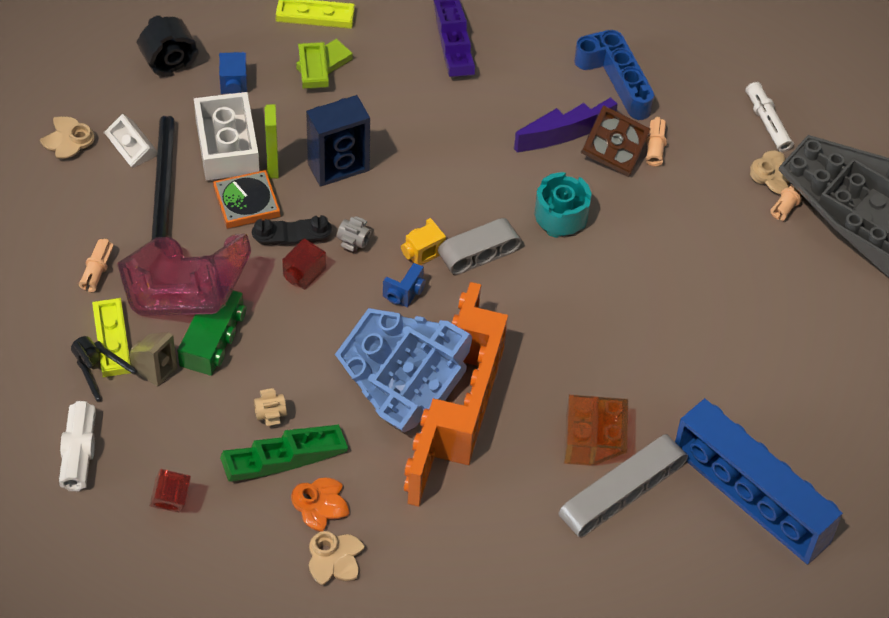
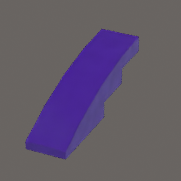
[434,0,475,77]
[514,97,618,152]

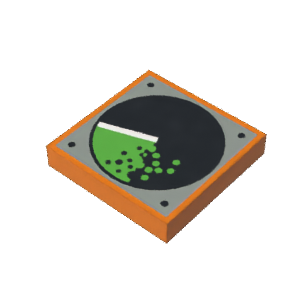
[213,170,280,229]

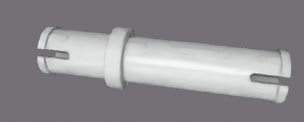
[745,82,794,152]

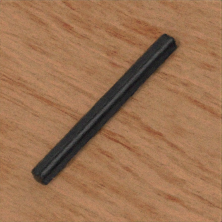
[152,116,175,248]

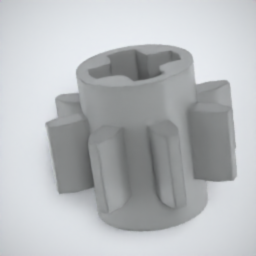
[337,216,371,252]

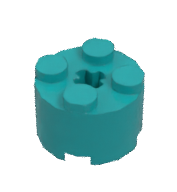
[534,172,592,238]

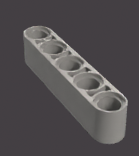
[558,434,688,537]

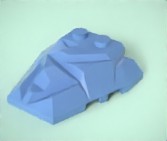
[335,308,472,433]

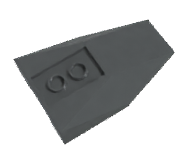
[779,135,889,277]

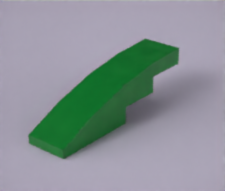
[220,425,348,482]

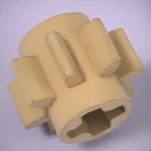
[254,388,287,426]

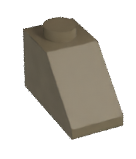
[129,332,177,387]

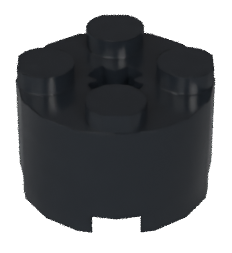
[137,15,199,77]

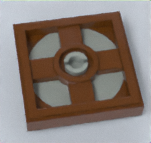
[581,105,651,176]

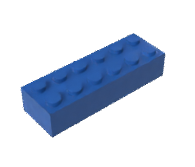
[675,398,843,565]

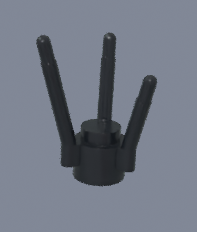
[71,336,137,402]

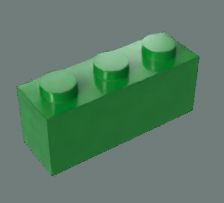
[177,284,246,376]

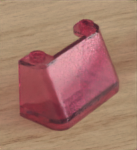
[117,234,251,315]

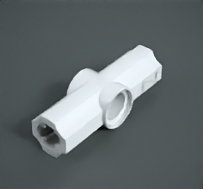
[59,401,96,491]

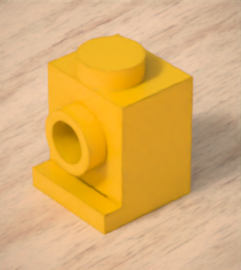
[401,218,446,266]

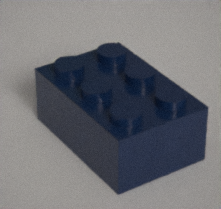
[306,95,370,187]

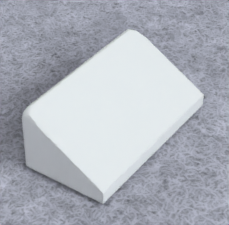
[104,114,158,168]

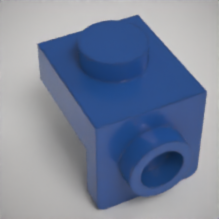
[383,263,426,308]

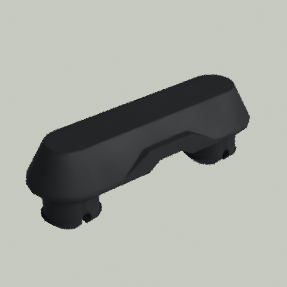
[252,215,332,245]

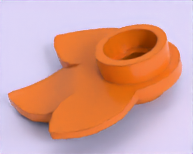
[291,477,349,532]

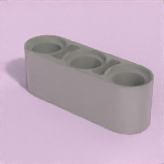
[438,218,521,275]

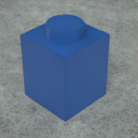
[219,52,247,94]

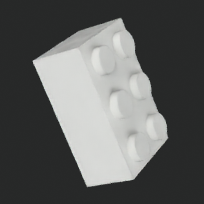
[194,92,259,180]

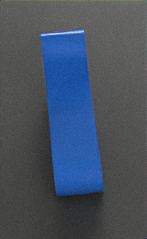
[574,30,654,120]

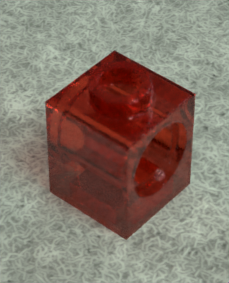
[149,469,191,513]

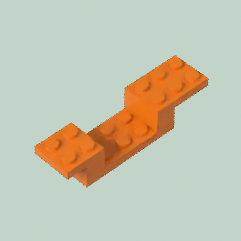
[404,282,508,507]

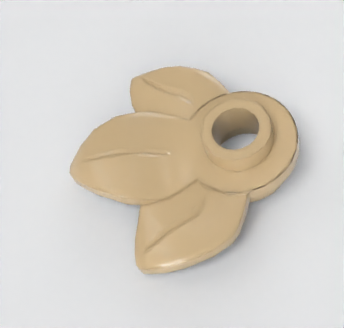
[40,117,94,158]
[750,151,790,194]
[309,531,365,585]

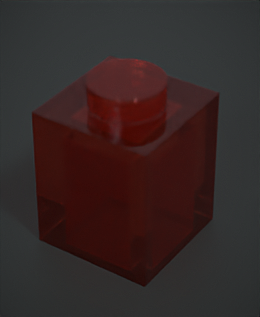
[283,238,326,290]

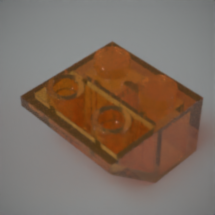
[564,395,628,466]

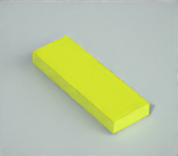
[276,0,355,29]
[92,298,131,377]

